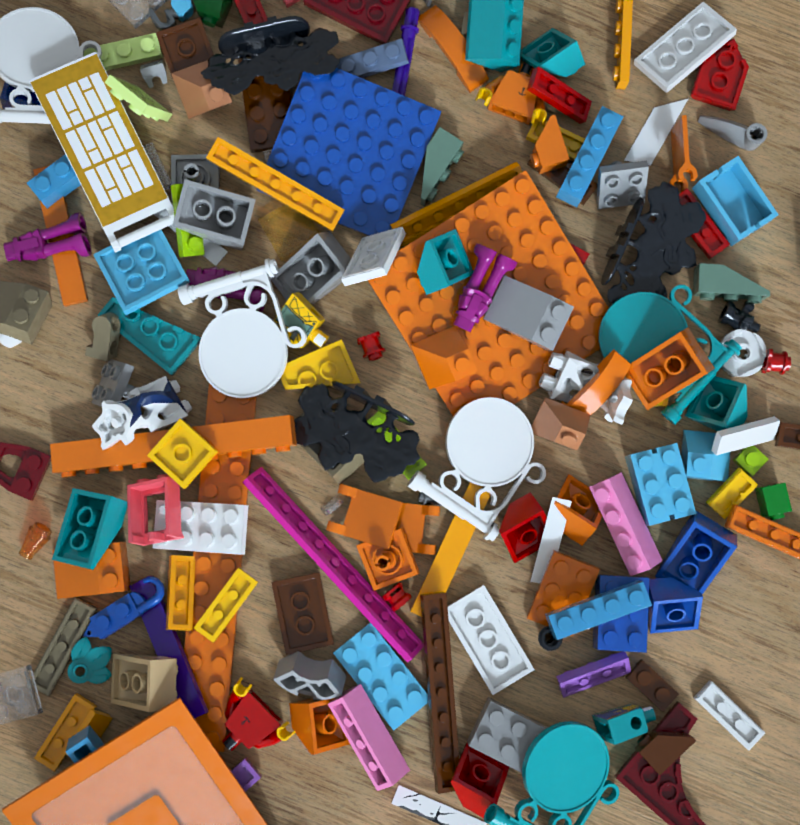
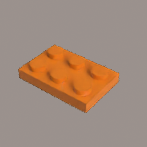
[527,550,600,636]

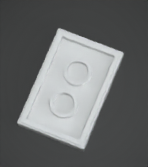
[341,227,406,286]

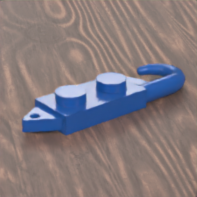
[83,577,165,639]

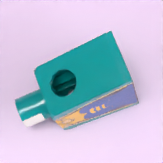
[592,704,656,745]

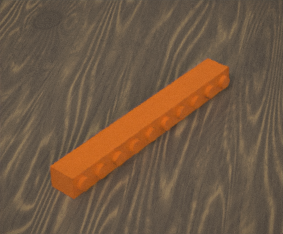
[50,415,297,478]

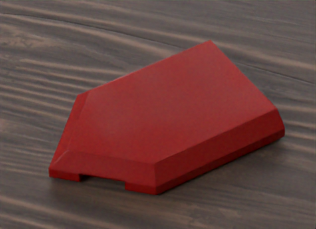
[690,38,749,111]

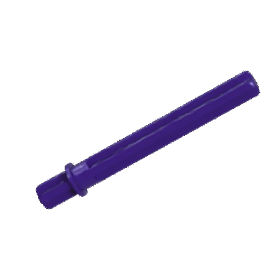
[392,7,420,96]

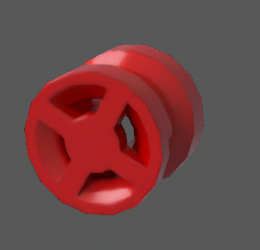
[382,582,412,612]

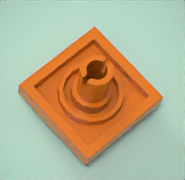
[356,528,420,591]

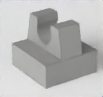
[140,59,167,88]

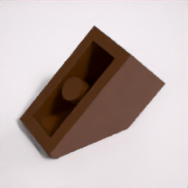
[635,731,696,775]

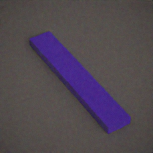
[129,576,209,718]

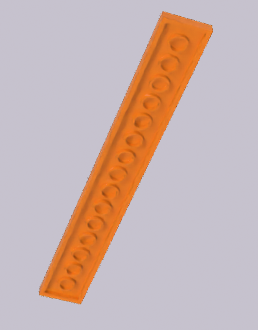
[184,383,257,752]

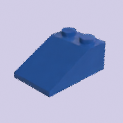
[655,511,737,594]

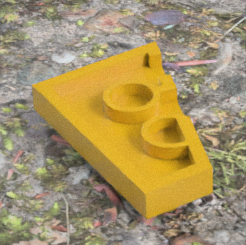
[280,339,361,390]

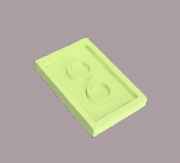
[105,75,173,122]

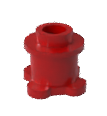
[357,331,386,361]
[761,348,791,375]

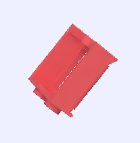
[127,474,184,546]

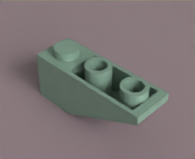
[420,127,464,206]
[693,263,770,304]

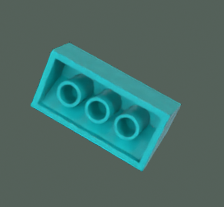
[465,0,524,73]

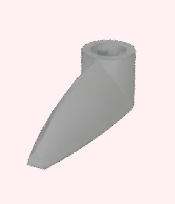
[697,115,767,151]

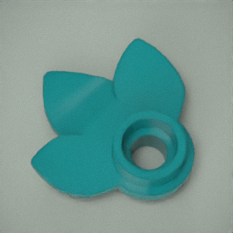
[67,637,112,684]

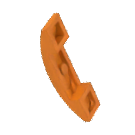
[418,5,489,93]
[561,349,631,415]

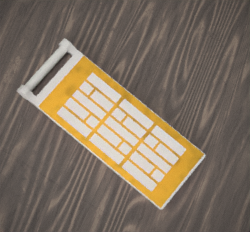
[29,52,174,253]

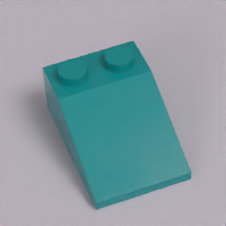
[52,488,128,570]

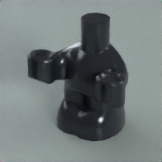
[718,301,761,333]

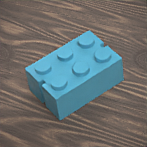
[692,156,779,247]
[625,443,696,526]

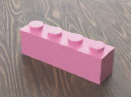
[589,472,663,576]
[328,684,410,791]

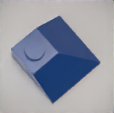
[648,577,703,634]

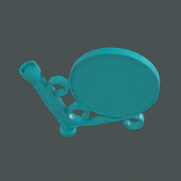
[598,284,742,425]
[484,721,620,825]

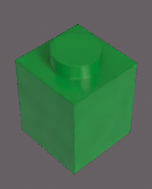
[755,483,792,520]

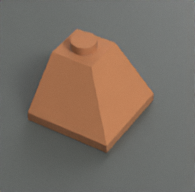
[171,60,232,119]
[531,397,591,450]

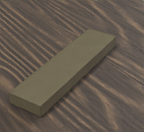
[27,597,98,696]

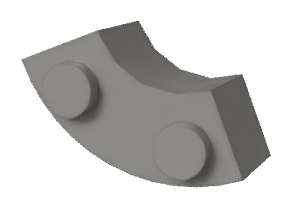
[273,651,346,700]

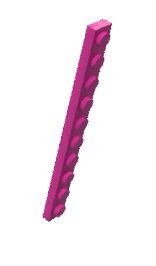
[242,467,424,663]

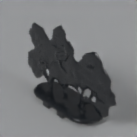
[201,16,340,95]
[601,181,706,304]
[294,381,420,483]

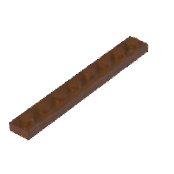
[420,592,459,794]

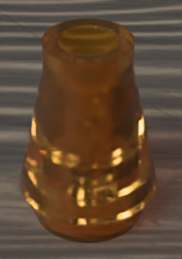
[19,522,52,560]

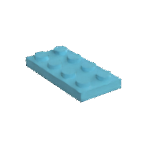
[333,623,428,731]

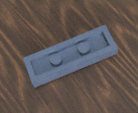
[337,38,409,78]

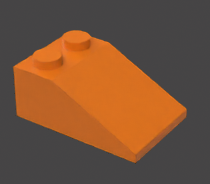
[625,328,715,410]
[52,541,131,599]

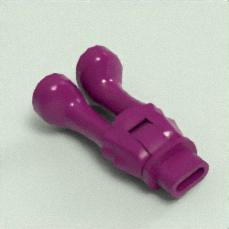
[3,212,92,262]
[453,243,518,332]
[186,267,270,312]

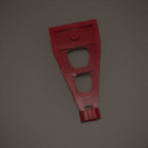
[0,442,51,501]

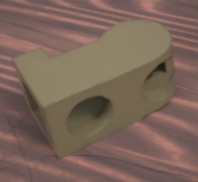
[85,312,120,361]

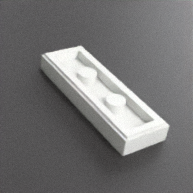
[711,416,780,455]
[693,680,765,750]

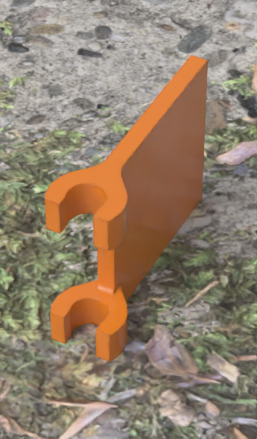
[669,115,698,192]
[326,484,403,550]
[395,503,440,555]

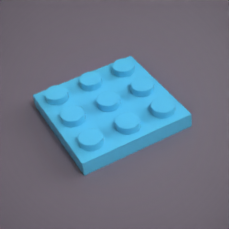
[93,230,190,315]

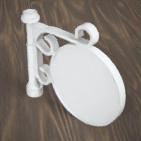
[0,7,102,124]
[178,258,307,398]
[407,397,546,541]

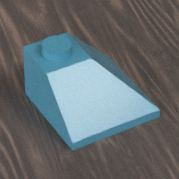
[681,430,730,482]

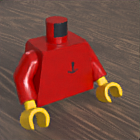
[222,677,295,751]

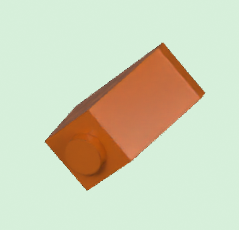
[530,115,570,174]

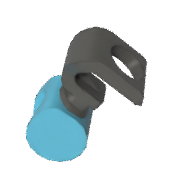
[149,0,194,31]

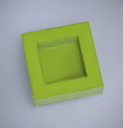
[732,445,769,477]

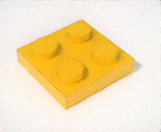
[147,418,218,489]

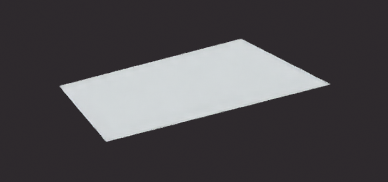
[624,98,689,166]

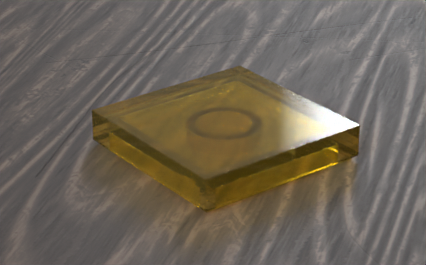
[258,205,319,262]

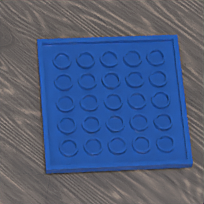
[256,68,442,236]

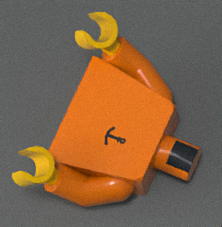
[475,63,547,126]

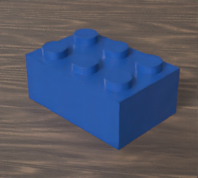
[592,574,650,653]

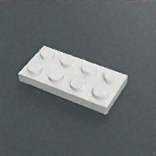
[634,2,737,93]
[153,500,249,555]
[448,585,535,695]

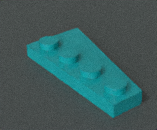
[98,297,201,376]

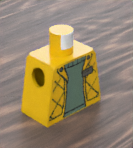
[274,292,329,348]

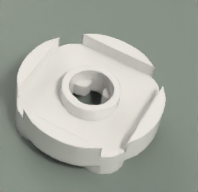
[720,329,767,377]

